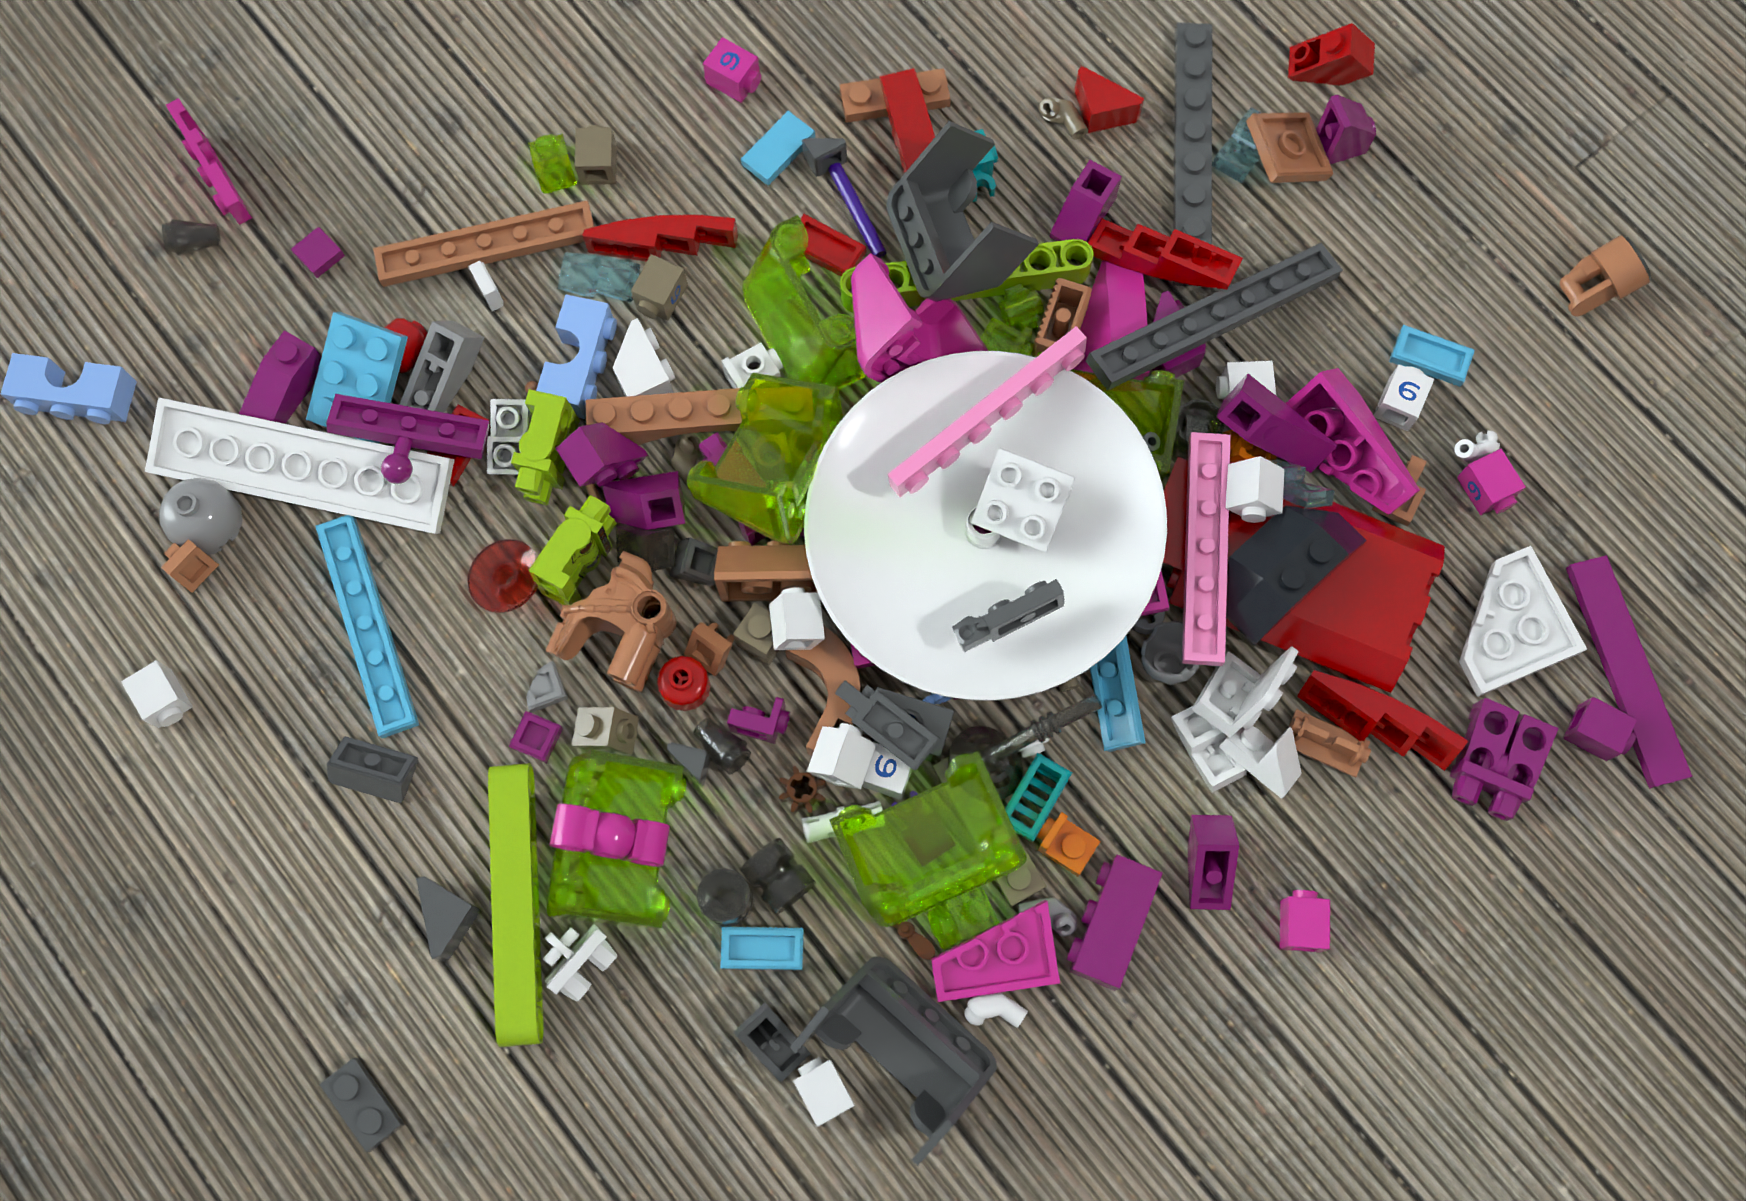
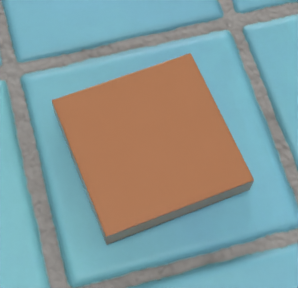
[1246,113,1334,183]

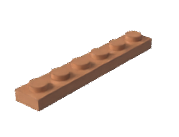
[373,200,595,287]

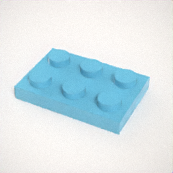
[306,312,408,443]

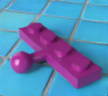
[326,394,489,484]

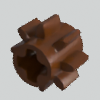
[778,766,827,816]

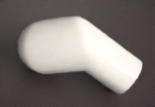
[1455,431,1500,463]
[964,993,1028,1028]

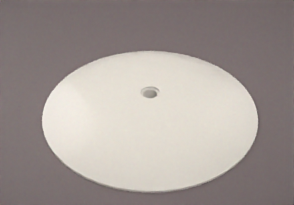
[804,351,1167,701]

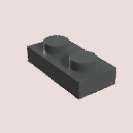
[319,1058,405,1152]

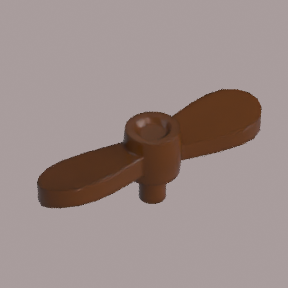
[877,901,936,960]

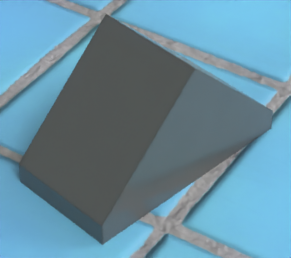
[416,876,481,962]
[733,1003,811,1083]

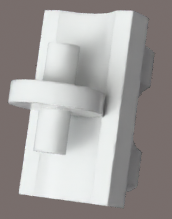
[543,924,617,1001]

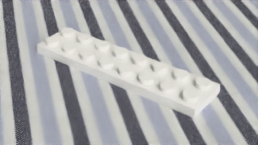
[145,397,454,534]

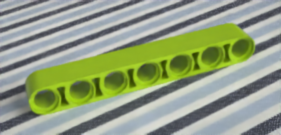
[840,239,1093,313]
[488,763,544,1048]

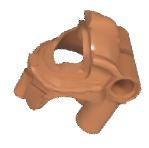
[545,551,677,693]

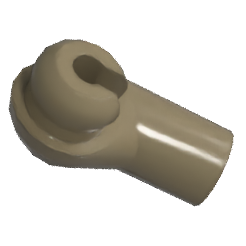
[1039,97,1088,140]

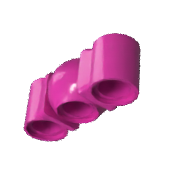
[549,804,670,867]

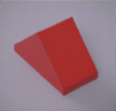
[1074,65,1144,133]

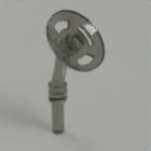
[948,694,1102,802]

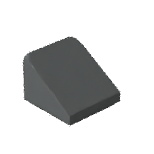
[802,138,847,177]
[670,537,718,587]
[667,742,711,787]

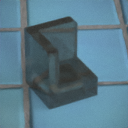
[615,525,675,572]

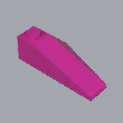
[1070,260,1150,391]
[1286,368,1420,515]

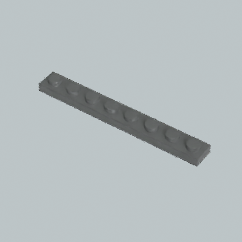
[1173,23,1212,287]
[1086,243,1343,391]

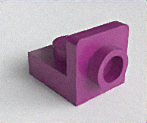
[727,697,790,744]

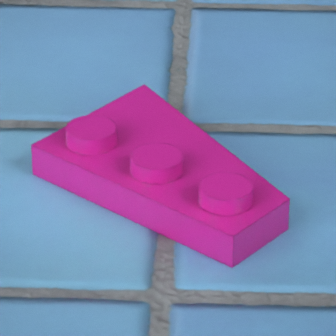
[166,98,252,225]
[931,899,1060,1002]

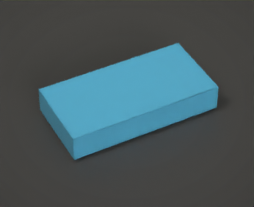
[741,111,815,186]
[1389,325,1475,387]
[720,927,804,970]

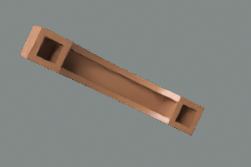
[585,382,817,445]

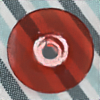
[467,539,538,613]

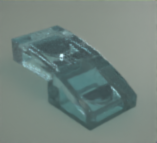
[1212,107,1261,183]
[557,253,641,303]
[1269,459,1334,508]

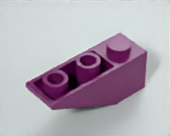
[1216,373,1337,473]

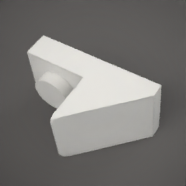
[1219,726,1302,799]

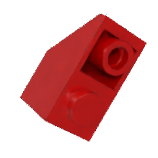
[1288,23,1375,86]

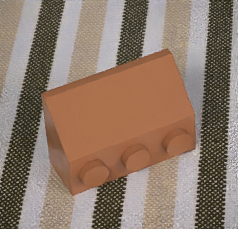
[714,540,821,602]

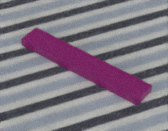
[1566,555,1693,789]

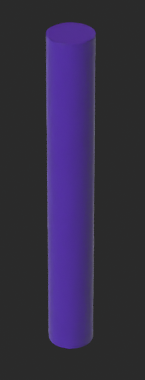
[828,162,887,258]

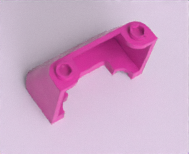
[851,253,988,383]

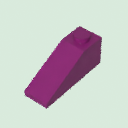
[239,330,322,424]

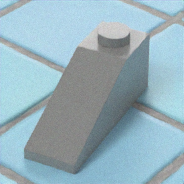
[399,321,485,413]

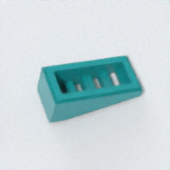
[998,753,1073,842]

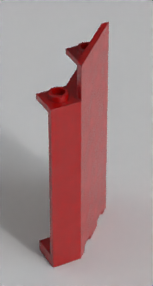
[1163,457,1445,693]

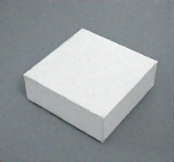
[468,261,504,312]

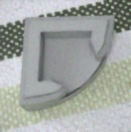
[527,661,568,713]

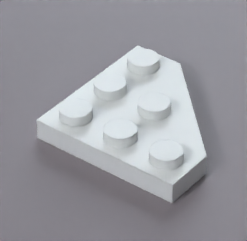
[1459,546,1587,697]

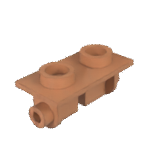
[1288,709,1371,778]

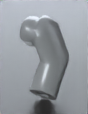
[1018,897,1077,936]

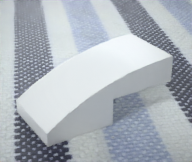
[1171,706,1247,793]

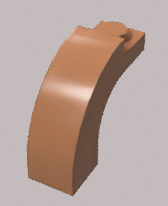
[785,626,861,756]

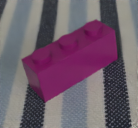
[1066,854,1163,991]

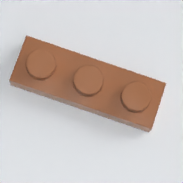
[840,68,951,123]

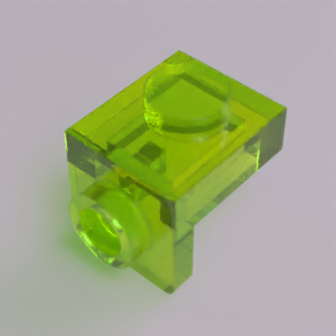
[528,134,577,194]
[980,317,1034,356]
[927,887,999,950]

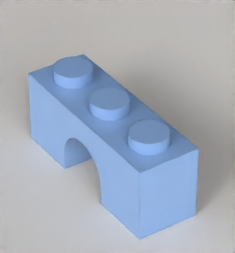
[536,294,617,419]
[0,353,137,424]

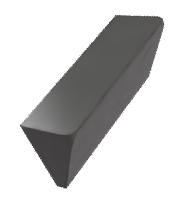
[326,736,418,803]

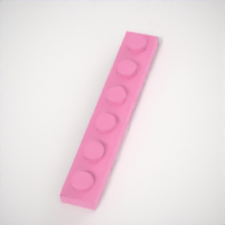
[888,326,1087,497]
[1182,432,1230,666]

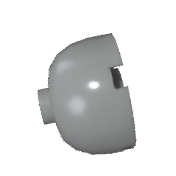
[159,477,242,555]

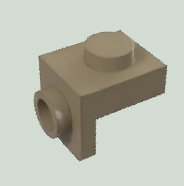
[571,707,639,754]

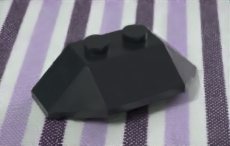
[1226,505,1367,645]

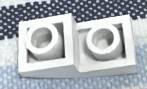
[487,399,531,475]

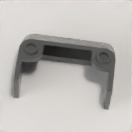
[886,121,1039,302]
[790,956,997,1166]

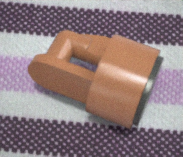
[1560,235,1651,316]

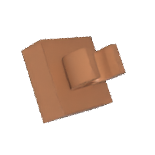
[161,539,219,593]
[684,622,734,676]

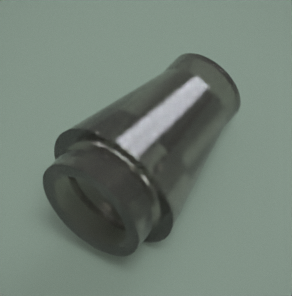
[162,219,221,256]
[693,718,751,775]

